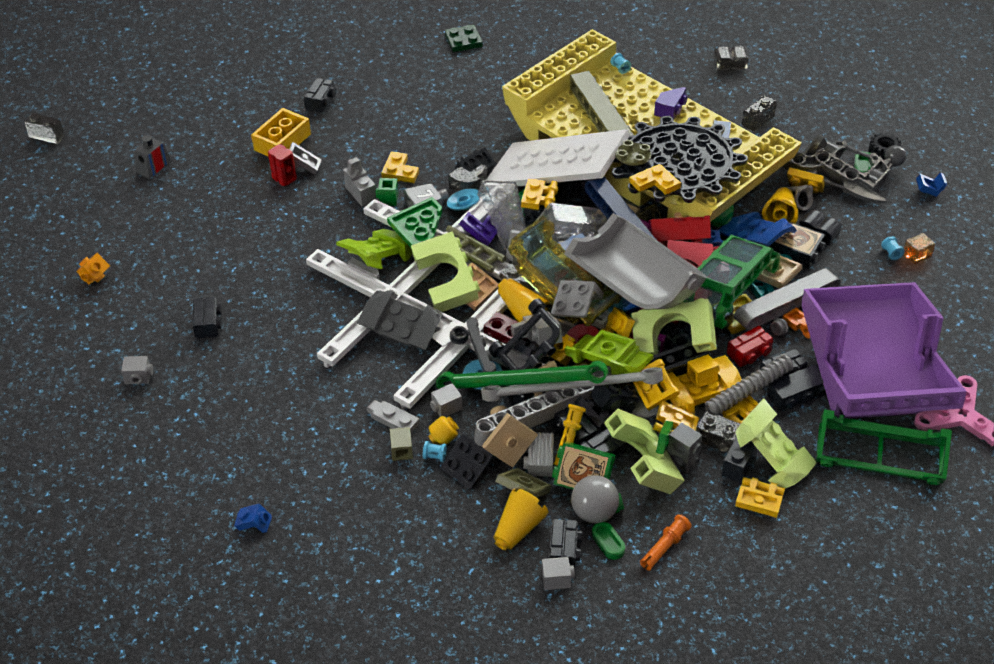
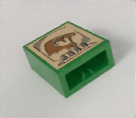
[552,442,616,490]

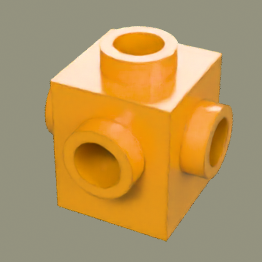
[76,253,110,284]

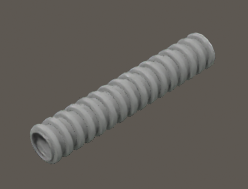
[705,354,794,417]

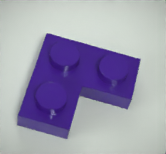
[459,212,502,246]

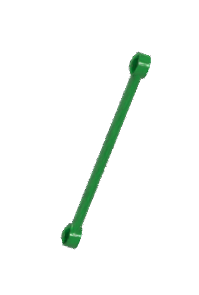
[436,361,608,389]

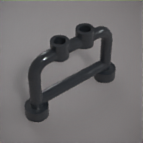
[488,298,560,370]

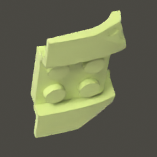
[736,398,817,488]

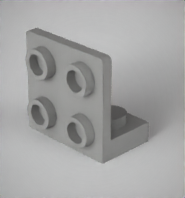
[551,280,604,318]

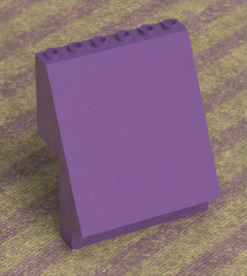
[801,282,967,419]

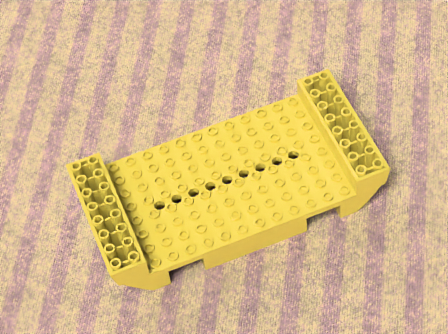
[502,29,802,222]

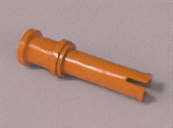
[640,514,692,571]

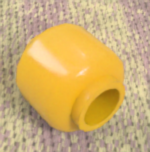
[428,416,459,445]

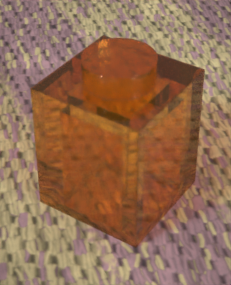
[904,233,935,264]

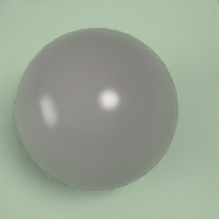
[571,475,619,524]

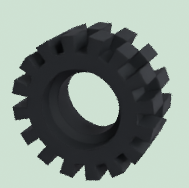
[868,132,902,160]

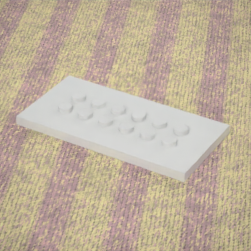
[483,129,630,189]

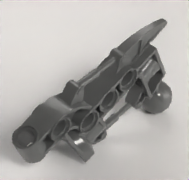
[782,134,907,204]

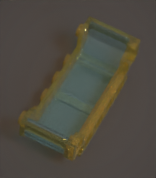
[508,216,622,327]

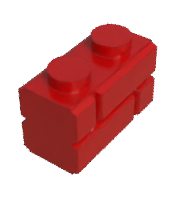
[268,144,297,186]
[727,326,773,367]

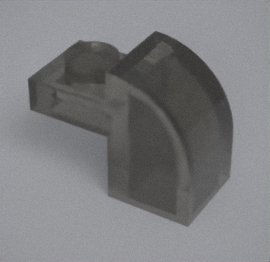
[448,164,487,192]

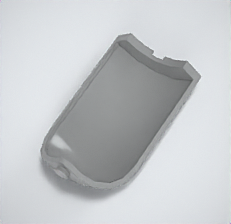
[564,213,707,310]

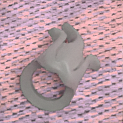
[786,185,813,211]

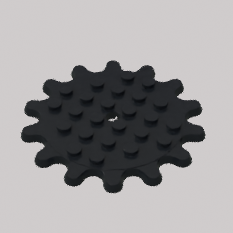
[612,116,748,203]

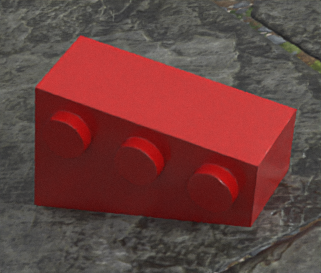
[648,215,711,245]

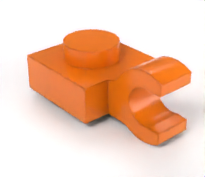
[782,307,810,339]

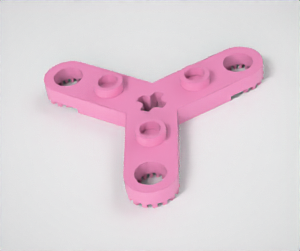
[914,375,994,446]

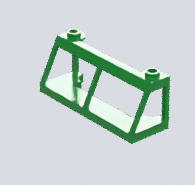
[816,409,952,485]

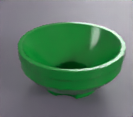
[710,205,734,228]

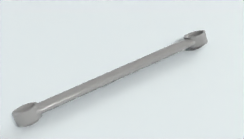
[481,367,663,402]

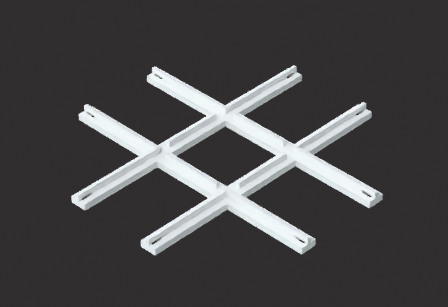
[306,184,610,410]

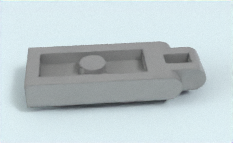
[366,400,420,433]

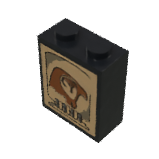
[769,221,826,269]

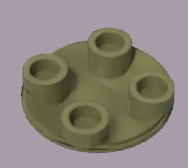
[615,140,651,165]

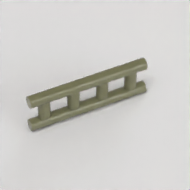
[435,225,507,273]

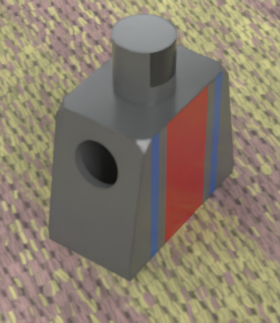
[134,135,171,179]

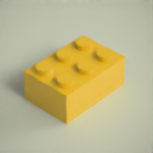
[251,108,311,156]

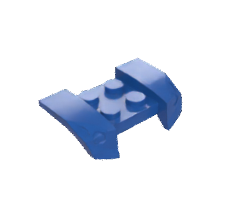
[719,212,797,252]

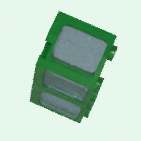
[683,235,780,329]

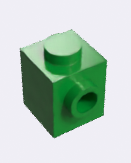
[376,178,399,206]

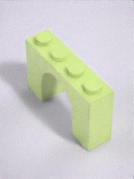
[411,231,480,312]
[632,298,717,355]
[604,409,685,494]

